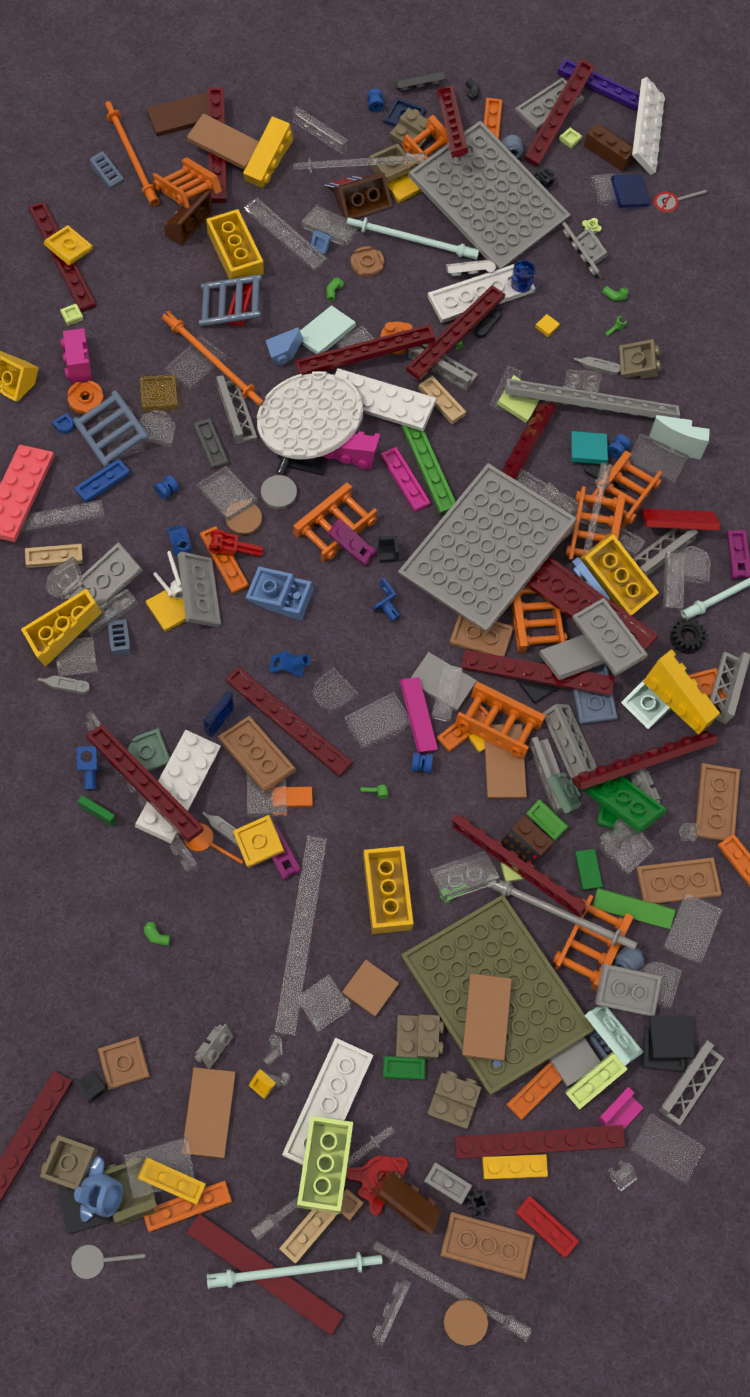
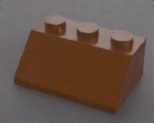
[584,124,636,172]
[333,172,393,221]
[164,190,212,246]
[371,1170,441,1234]

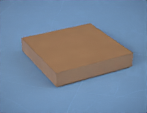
[342,960,399,1017]
[98,1036,150,1090]

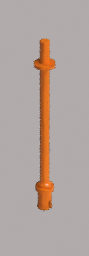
[105,101,160,206]
[162,311,263,406]

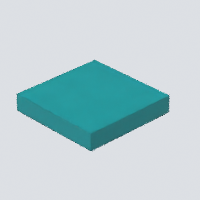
[571,431,608,465]

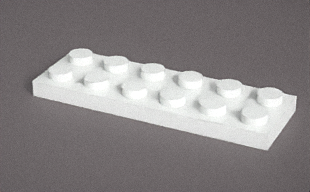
[632,77,665,175]
[427,262,535,324]
[335,369,436,431]
[135,730,221,844]
[282,1038,373,1166]

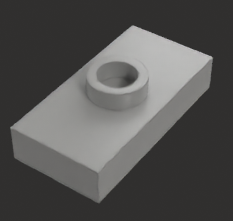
[424,1162,472,1205]

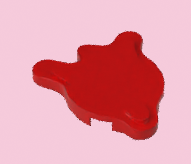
[346,1155,408,1216]

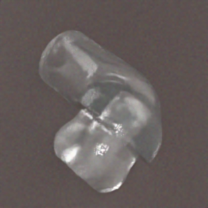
[262,1034,283,1067]
[263,1070,292,1087]

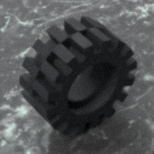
[670,618,706,654]

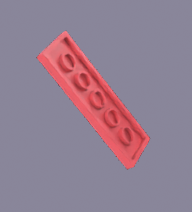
[0,445,55,542]

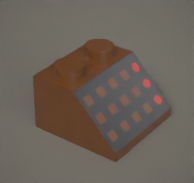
[501,815,554,866]

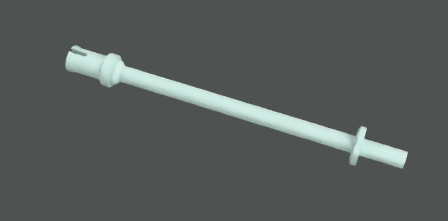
[347,217,479,260]
[681,578,750,621]
[207,1252,382,1289]

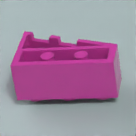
[61,328,92,385]
[323,431,380,470]

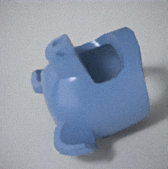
[74,1156,123,1222]

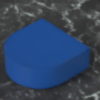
[52,413,74,434]

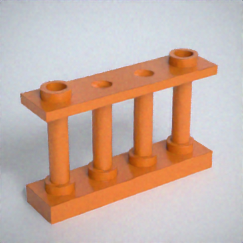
[401,115,449,164]
[152,157,222,209]
[587,450,662,529]
[293,483,377,563]
[565,486,626,561]
[511,586,567,654]
[454,682,546,759]
[553,895,634,991]

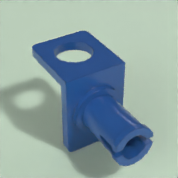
[166,524,192,556]
[372,578,401,622]
[269,651,311,677]
[77,746,102,789]

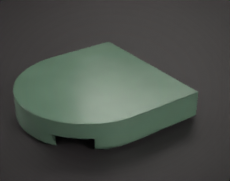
[127,729,170,772]
[548,773,581,814]

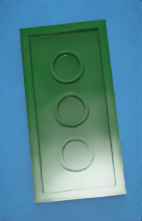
[582,776,667,834]

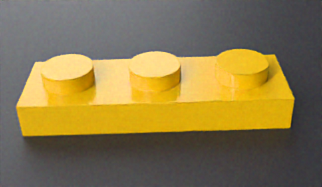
[482,1154,548,1180]
[137,1157,206,1205]

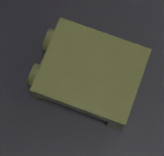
[103,1156,159,1227]

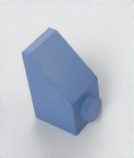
[266,327,304,366]

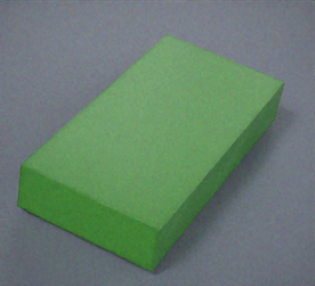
[526,799,569,841]

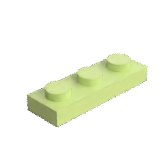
[565,1052,627,1109]

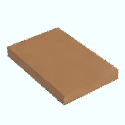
[449,615,514,656]

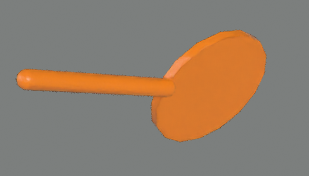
[184,823,244,864]

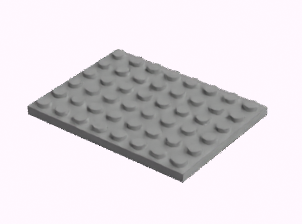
[408,121,570,270]
[398,463,577,633]

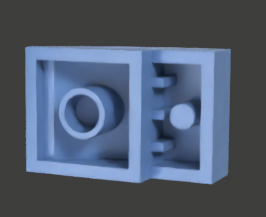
[246,566,314,621]

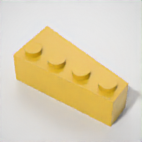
[243,116,293,188]
[21,589,102,667]
[643,649,720,734]

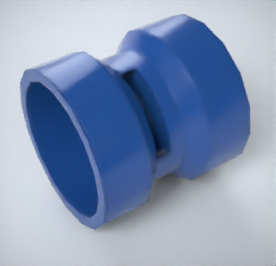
[367,89,384,113]
[607,434,631,459]
[154,475,180,500]
[411,752,433,773]

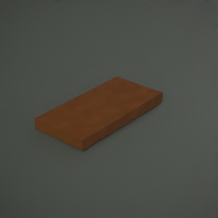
[146,92,208,136]

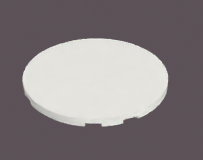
[257,371,363,459]

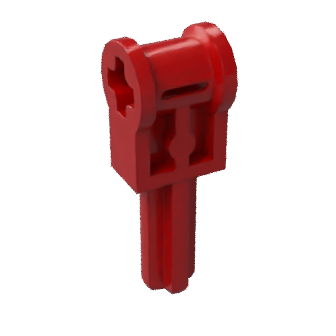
[209,529,263,557]

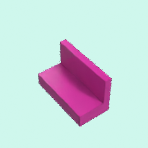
[597,1087,644,1130]

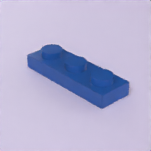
[74,459,130,504]

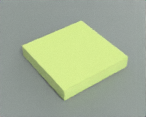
[497,375,540,423]

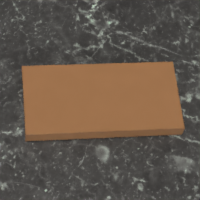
[187,113,259,170]
[218,716,296,793]
[484,724,527,799]
[694,763,740,842]
[636,857,722,904]
[462,974,511,1062]
[182,1067,236,1159]
[440,1212,535,1280]

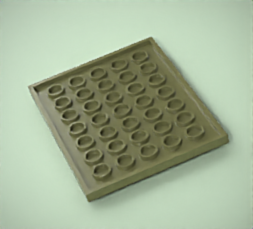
[401,895,595,1096]

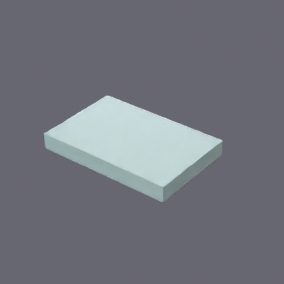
[300,306,356,354]
[585,1006,644,1066]

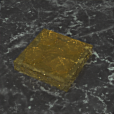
[140,374,178,411]

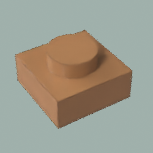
[340,1189,363,1221]

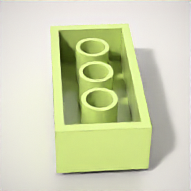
[297,1116,353,1214]

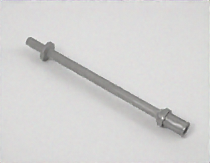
[486,875,638,950]

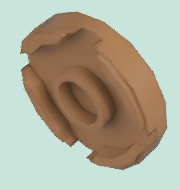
[350,246,384,277]
[225,501,262,536]
[444,1298,488,1346]

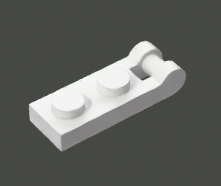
[446,260,496,276]

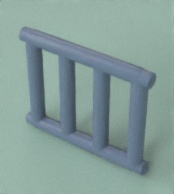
[199,275,262,326]
[73,391,149,467]

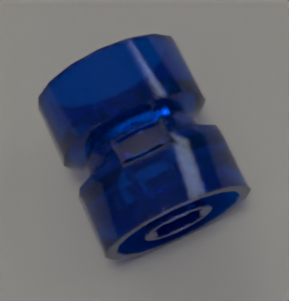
[510,260,536,293]

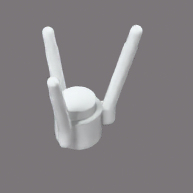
[153,551,183,600]

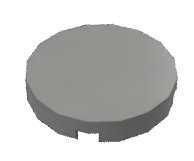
[261,475,297,510]

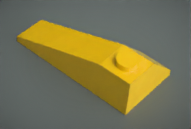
[0,351,39,402]

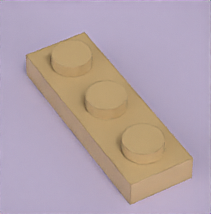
[418,376,466,424]
[25,544,83,568]
[279,1210,338,1264]

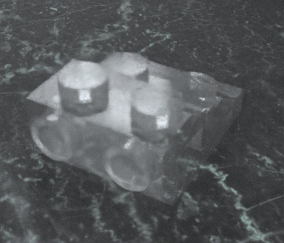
[597,819,654,875]

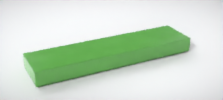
[592,887,676,929]

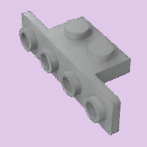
[562,222,609,279]

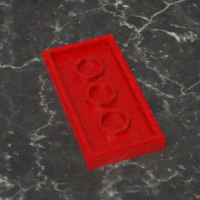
[641,508,720,530]

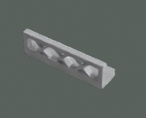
[408,344,478,391]
[216,375,257,445]
[633,528,698,576]
[710,651,750,724]
[542,704,597,779]
[529,737,564,815]
[658,1040,725,1126]

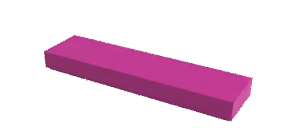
[380,447,431,513]
[400,677,438,753]

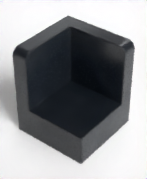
[378,535,399,563]
[74,1071,107,1104]

